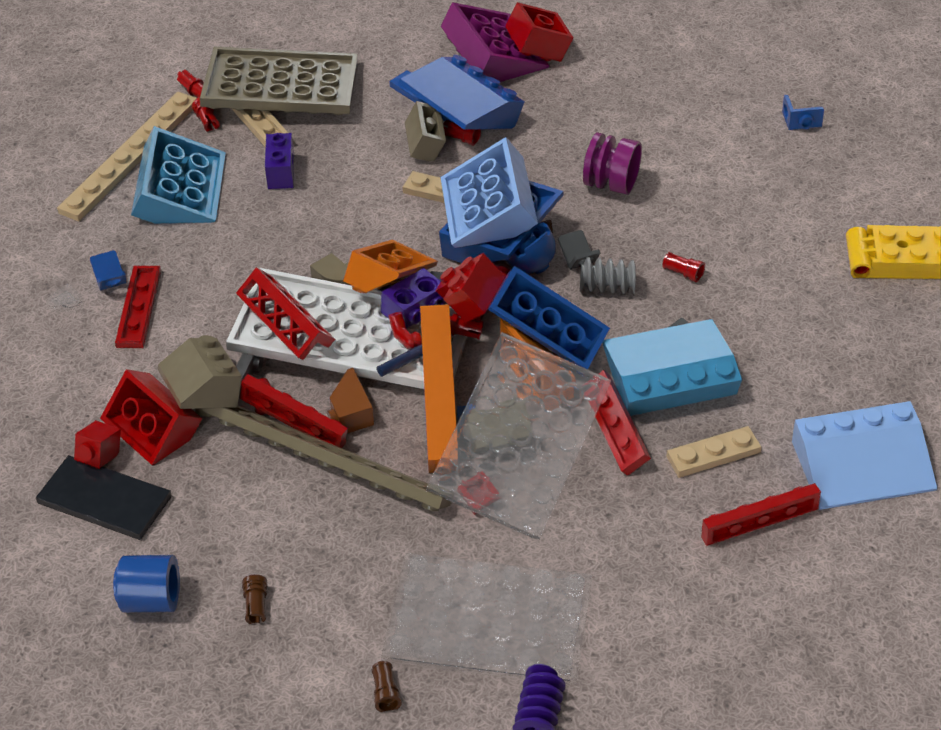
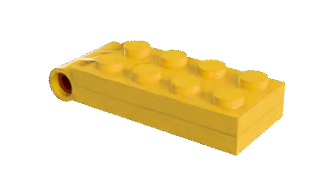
[846,225,941,279]

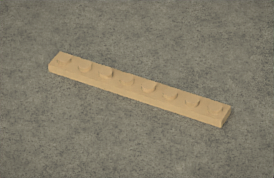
[57,92,197,221]

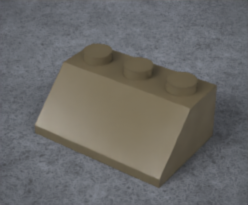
[158,335,242,409]

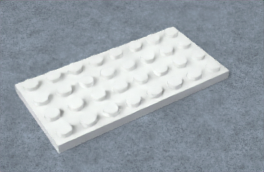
[226,268,467,389]

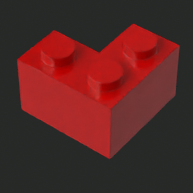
[436,253,505,323]

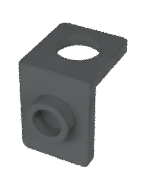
[558,230,601,270]

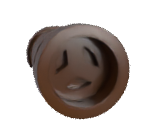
[242,574,268,624]
[371,661,402,712]

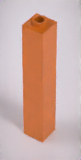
[420,305,458,476]

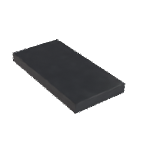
[36,455,172,540]

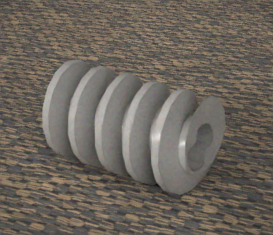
[580,257,636,295]

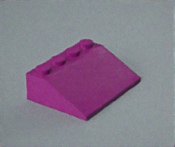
[441,2,550,82]

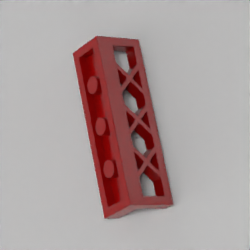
[236,267,336,360]

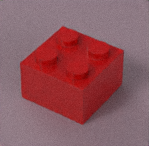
[505,2,574,62]

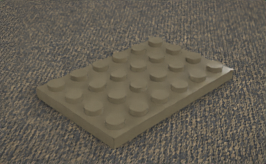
[200,47,358,115]

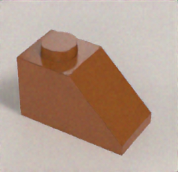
[327,368,374,434]

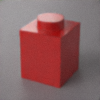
[74,420,121,468]

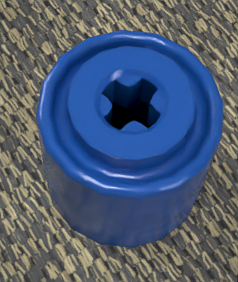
[113,555,180,613]

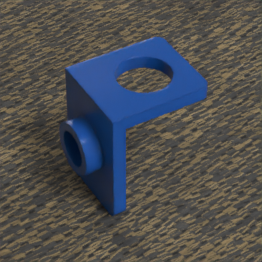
[782,95,824,130]
[90,250,126,291]

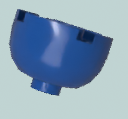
[505,223,556,274]

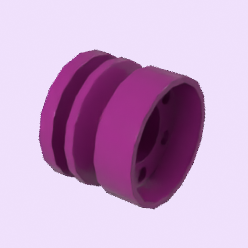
[583,132,642,195]

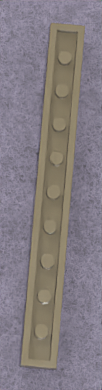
[195,406,455,511]

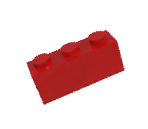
[100,369,203,465]

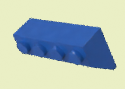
[488,266,610,372]

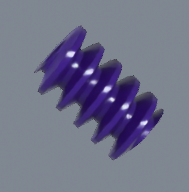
[512,664,566,730]

